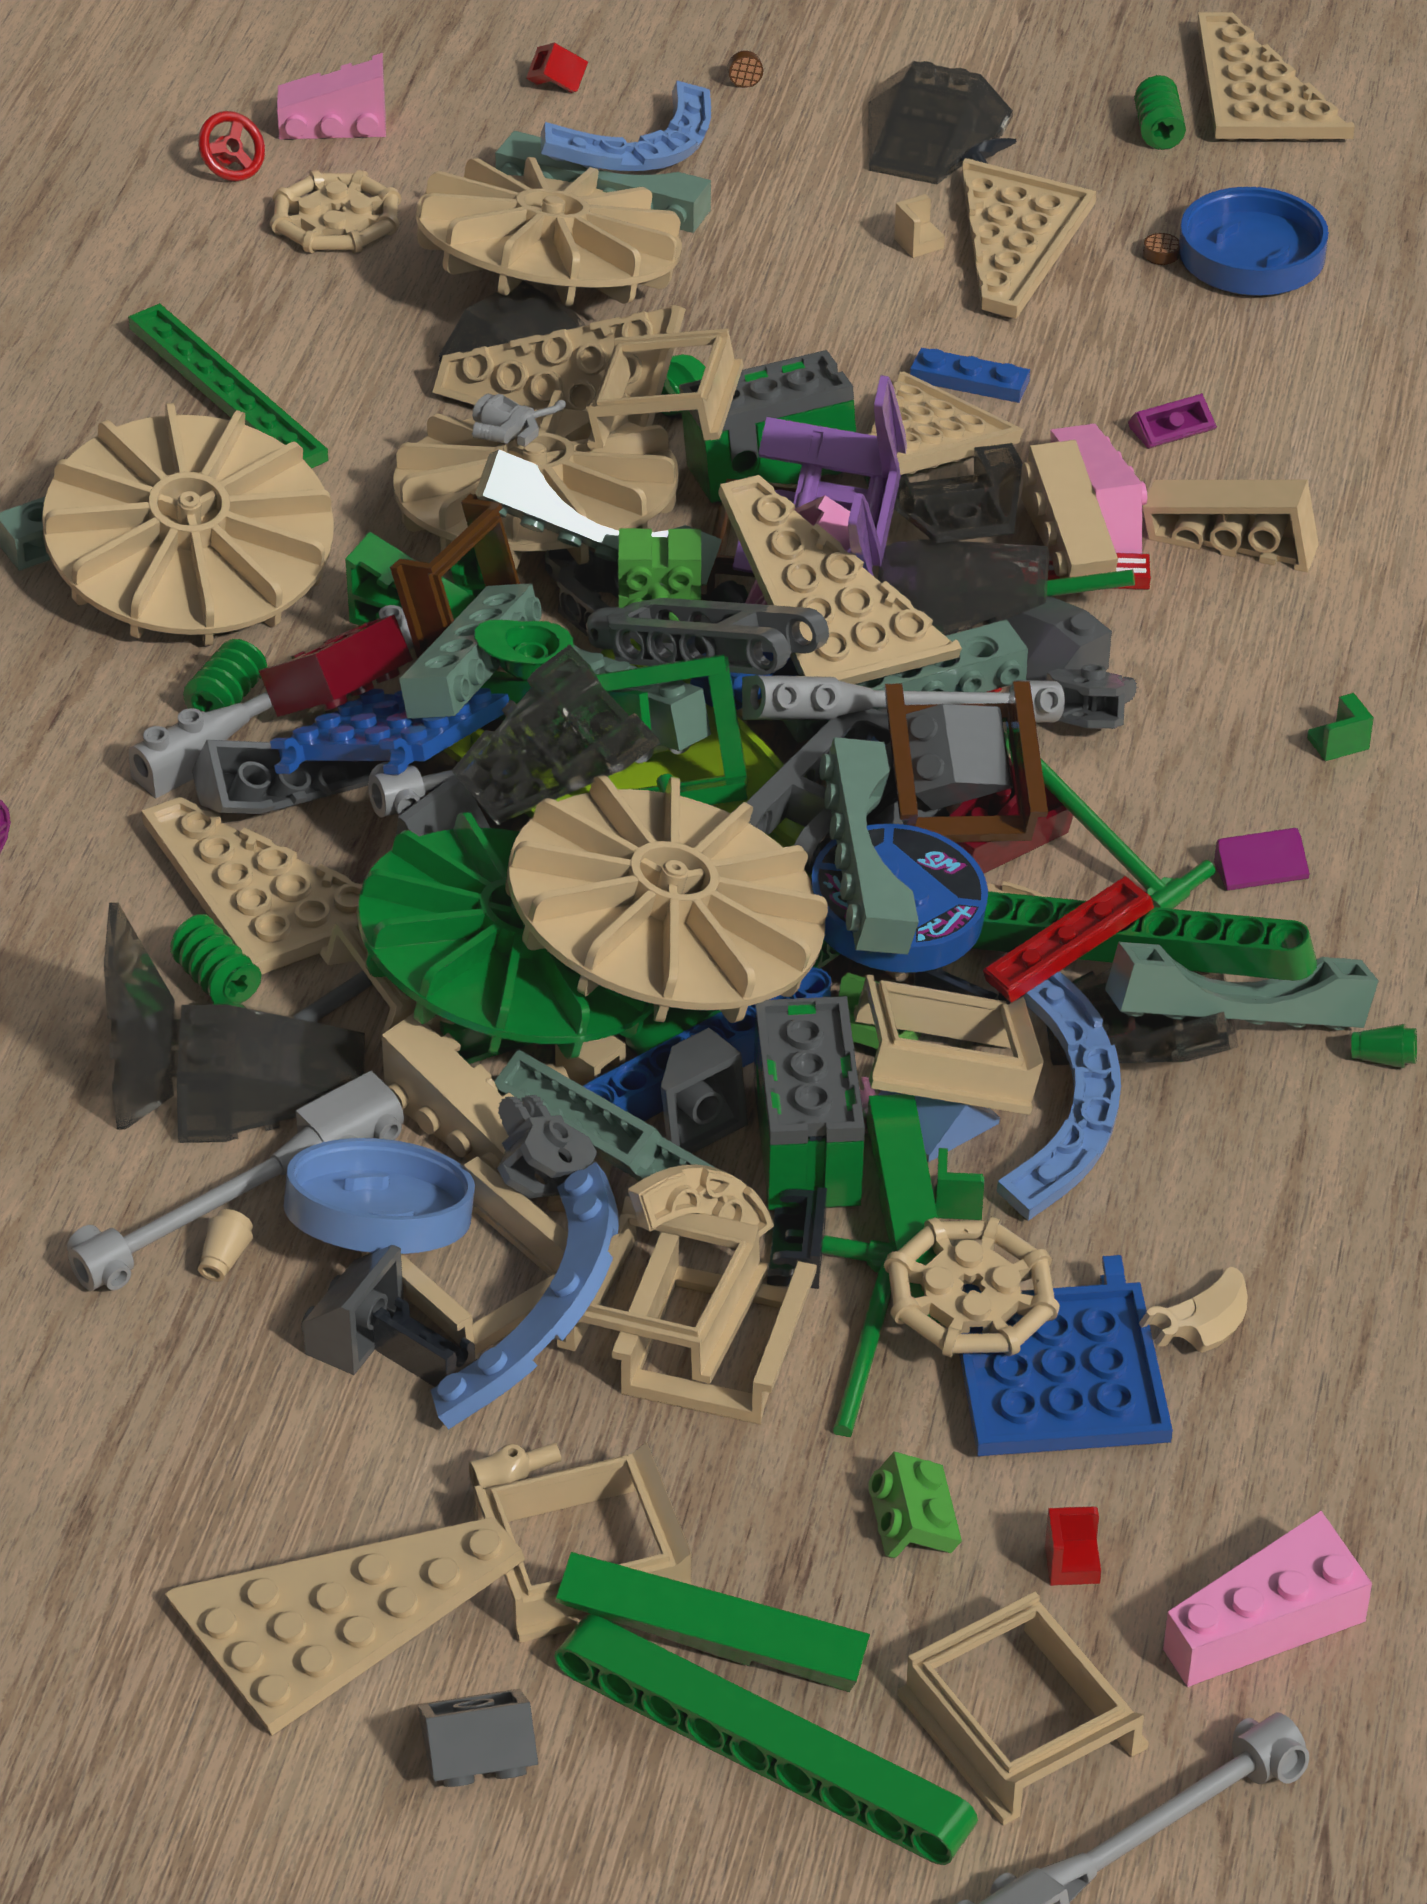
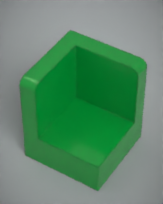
[1307,693,1374,761]
[936,1148,984,1220]

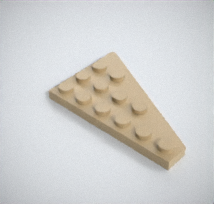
[1197,12,1355,141]
[962,158,1096,319]
[432,305,686,427]
[868,371,1023,475]
[718,475,962,684]
[142,797,363,974]
[165,1516,525,1736]

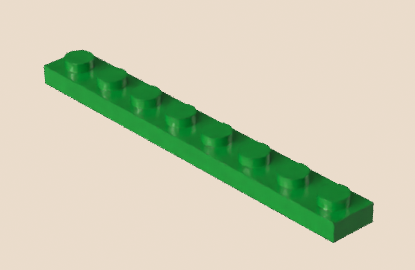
[128,303,329,469]

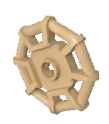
[270,170,401,253]
[884,1216,1060,1358]

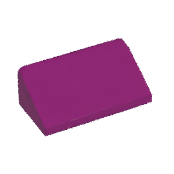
[1128,393,1217,449]
[1214,828,1310,891]

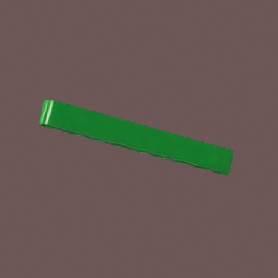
[972,891,1317,981]
[554,1614,978,1865]

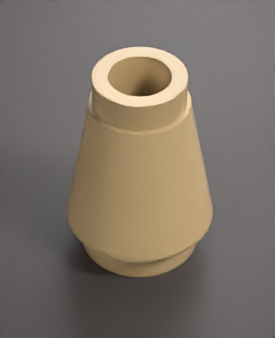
[198,1209,253,1282]

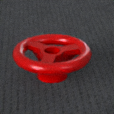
[198,111,265,181]

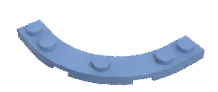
[540,80,711,171]
[997,971,1121,1221]
[431,1162,619,1430]

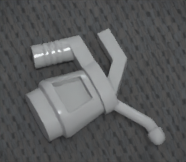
[472,393,566,447]

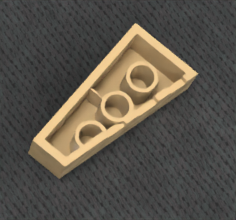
[1021,440,1118,579]
[1143,480,1319,572]

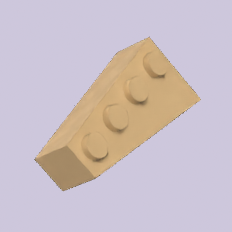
[382,1013,536,1176]

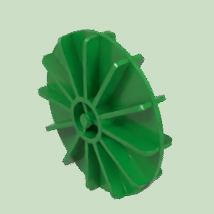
[357,812,654,1059]

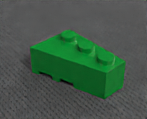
[345,532,476,625]

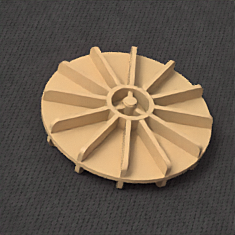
[416,157,682,306]
[393,390,679,569]
[42,403,334,646]
[505,775,828,1023]

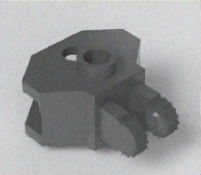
[1047,664,1137,729]
[497,1095,597,1198]

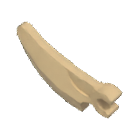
[1139,1267,1248,1353]

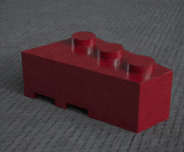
[259,614,413,717]
[949,757,1073,874]

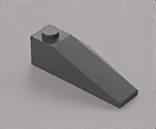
[978,580,1112,681]
[192,740,371,814]

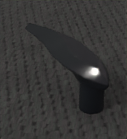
[961,138,1016,164]

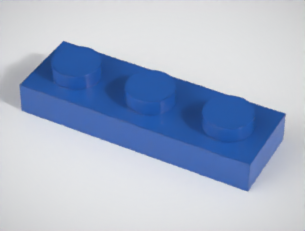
[910,347,1030,403]

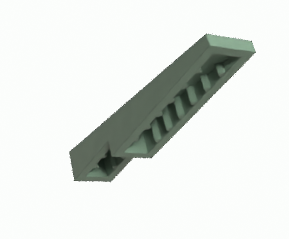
[494,1049,715,1181]

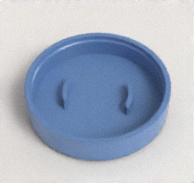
[283,1138,475,1254]

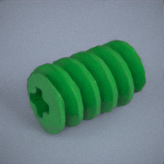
[1134,75,1186,150]
[183,639,267,712]
[170,914,262,1007]

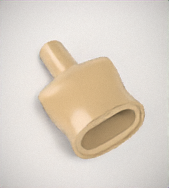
[469,1443,561,1494]

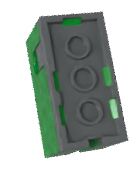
[679,350,856,503]
[754,996,865,1210]

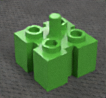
[618,528,701,621]

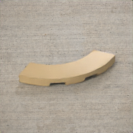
[628,1164,774,1238]

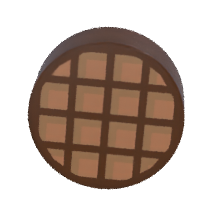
[727,51,764,88]
[1143,233,1180,265]

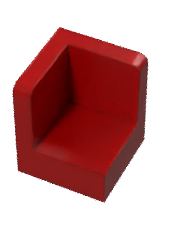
[526,42,588,93]
[1045,1506,1101,1586]

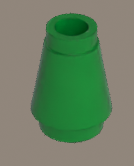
[1351,1023,1417,1068]

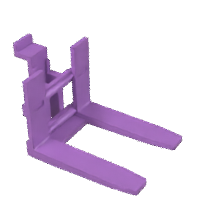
[733,375,907,576]

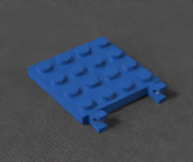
[270,688,510,775]
[959,1255,1173,1456]

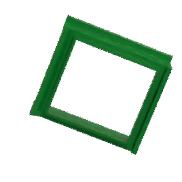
[570,655,748,805]

